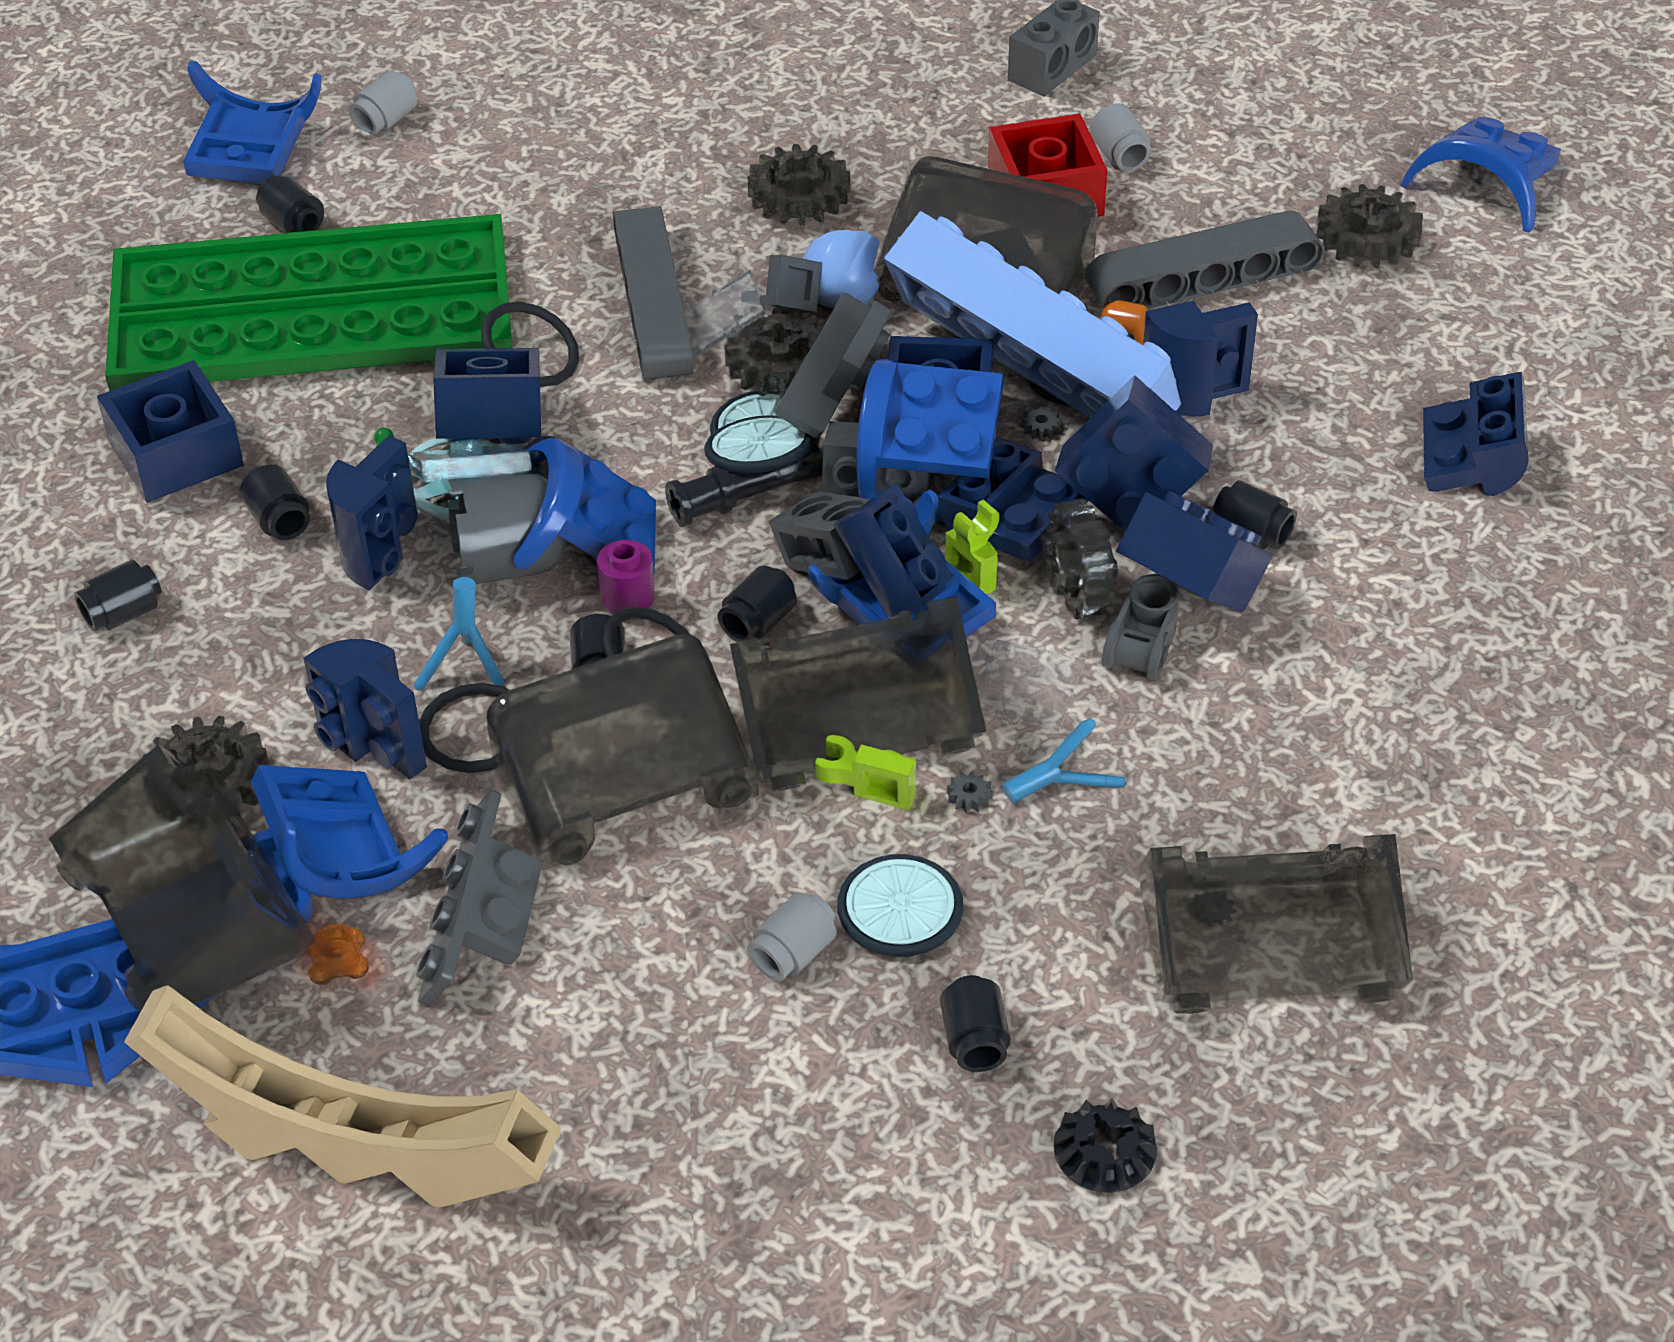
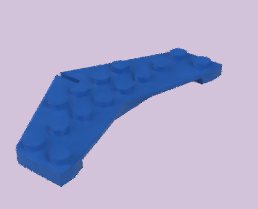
[0,829,313,1087]

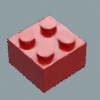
[988,113,1108,229]

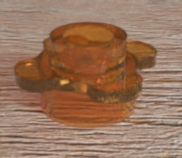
[305,924,369,985]

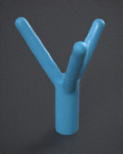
[414,577,504,691]
[1002,719,1126,804]

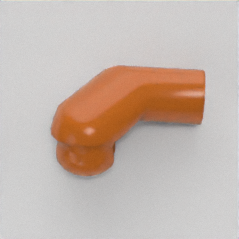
[1101,300,1149,345]

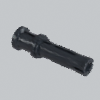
[665,443,823,527]

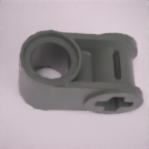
[1102,574,1180,682]

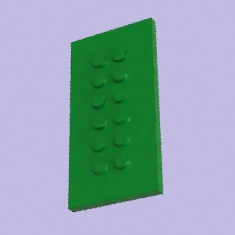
[105,214,513,391]

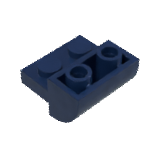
[1143,300,1258,417]
[1423,371,1529,496]
[326,436,418,590]
[938,437,1089,562]
[833,483,953,621]
[303,639,427,779]

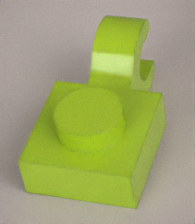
[945,500,999,594]
[815,735,916,811]

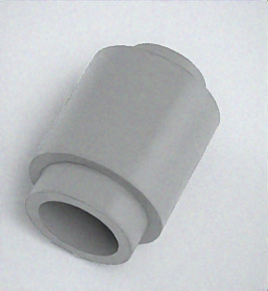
[349,70,417,135]
[1089,103,1151,171]
[747,893,837,981]

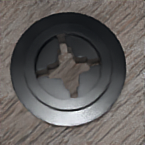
[1054,1098,1158,1193]

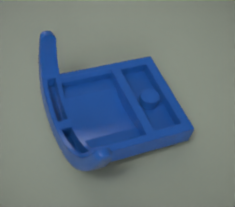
[183,61,322,184]
[1400,117,1561,233]
[857,359,1004,499]
[513,438,656,575]
[807,490,996,672]
[251,765,448,899]

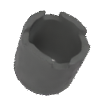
[447,474,566,584]

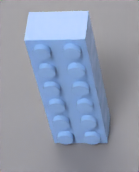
[884,211,1181,418]

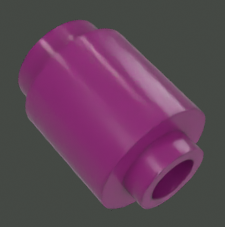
[597,540,655,614]

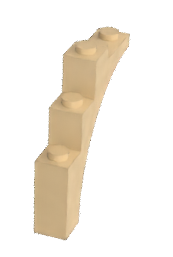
[124,985,561,1208]

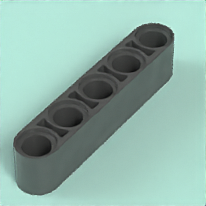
[613,206,693,380]
[1085,211,1325,309]

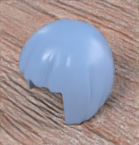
[803,230,880,309]

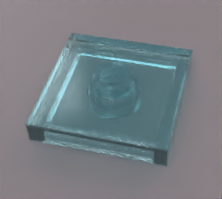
[408,440,531,482]

